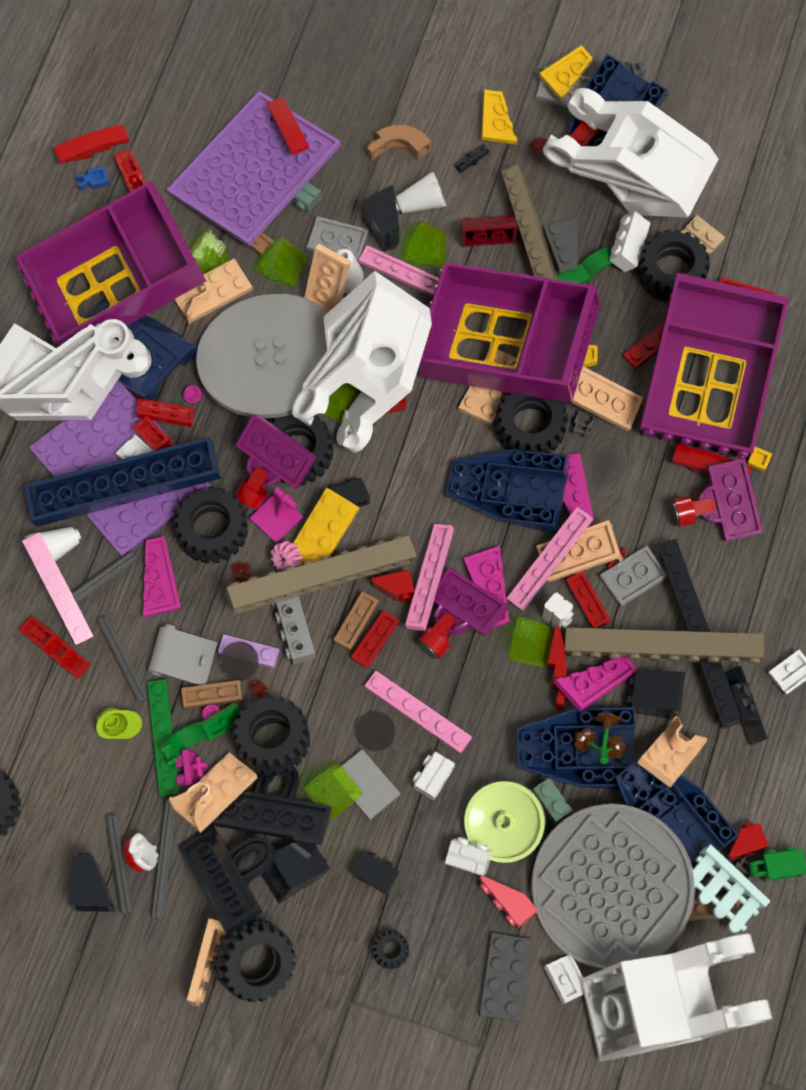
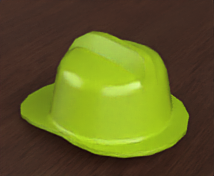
[96,708,142,739]

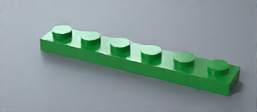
[147,679,180,798]

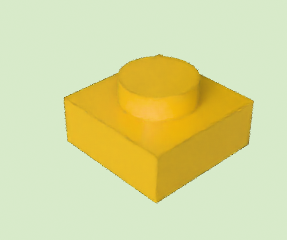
[747,447,772,472]

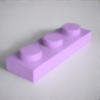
[218,634,280,669]

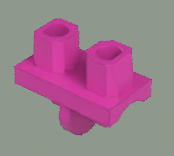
[175,750,208,787]

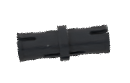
[454,144,489,174]

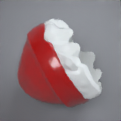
[123,833,159,872]

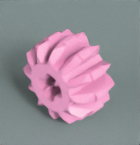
[270,541,303,572]

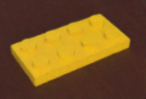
[294,488,360,563]

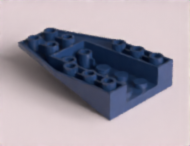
[568,54,668,147]
[85,300,197,400]
[446,449,570,534]
[516,708,636,790]
[615,754,739,868]

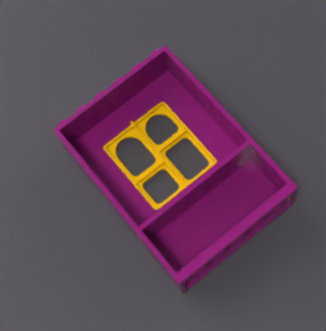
[16,181,207,346]
[418,262,600,403]
[639,273,789,459]

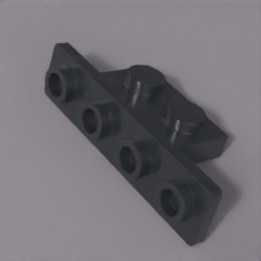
[725,666,767,745]

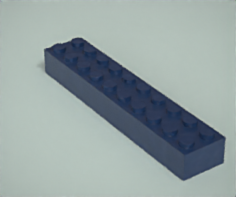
[24,437,222,527]

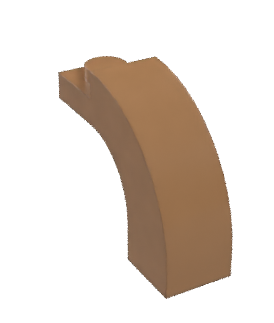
[367,125,431,161]

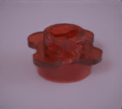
[529,137,548,151]
[232,562,252,582]
[250,680,269,698]

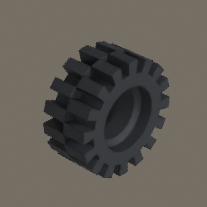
[372,930,409,969]

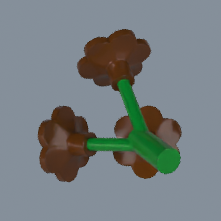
[574,713,626,764]

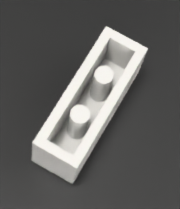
[609,211,650,272]

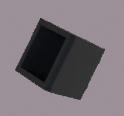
[361,185,399,252]
[627,670,686,720]
[261,841,330,904]
[69,852,116,912]

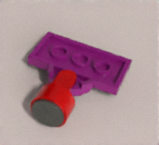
[235,413,317,510]
[670,458,763,541]
[417,567,509,659]

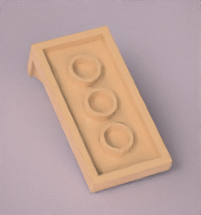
[304,244,351,312]
[174,259,253,324]
[458,343,517,426]
[573,367,643,432]
[536,520,623,582]
[638,716,708,787]
[169,753,258,833]
[187,919,226,1007]

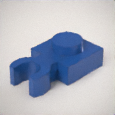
[76,166,110,190]

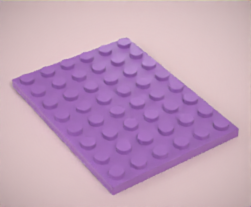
[167,91,341,246]
[29,381,212,557]

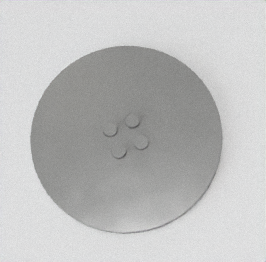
[196,294,328,418]
[532,804,695,969]

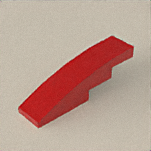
[267,97,309,155]
[53,124,130,164]
[113,149,146,192]
[133,416,175,451]
[672,444,752,476]
[18,616,91,680]
[547,626,567,710]

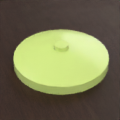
[464,781,545,863]

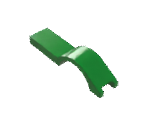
[557,246,613,284]
[159,703,240,766]

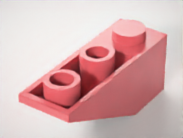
[479,876,538,929]

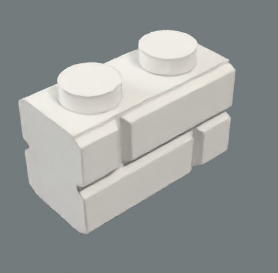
[542,593,574,630]
[412,752,455,800]
[445,837,492,876]

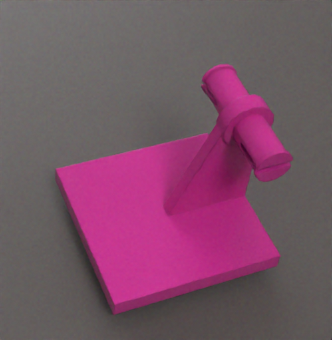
[249,487,303,544]

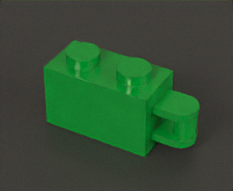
[749,847,806,882]

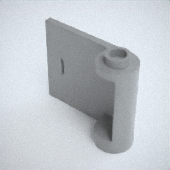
[147,624,217,686]

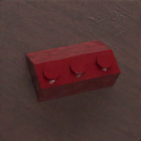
[460,214,518,247]

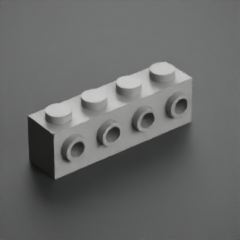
[272,596,316,665]

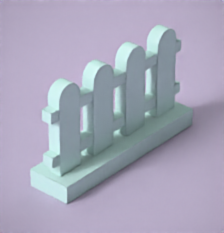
[693,845,770,933]

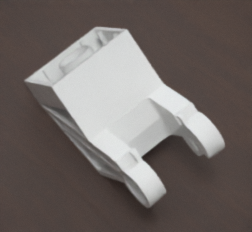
[543,88,718,217]
[292,271,432,453]
[0,319,151,421]
[581,934,772,1062]

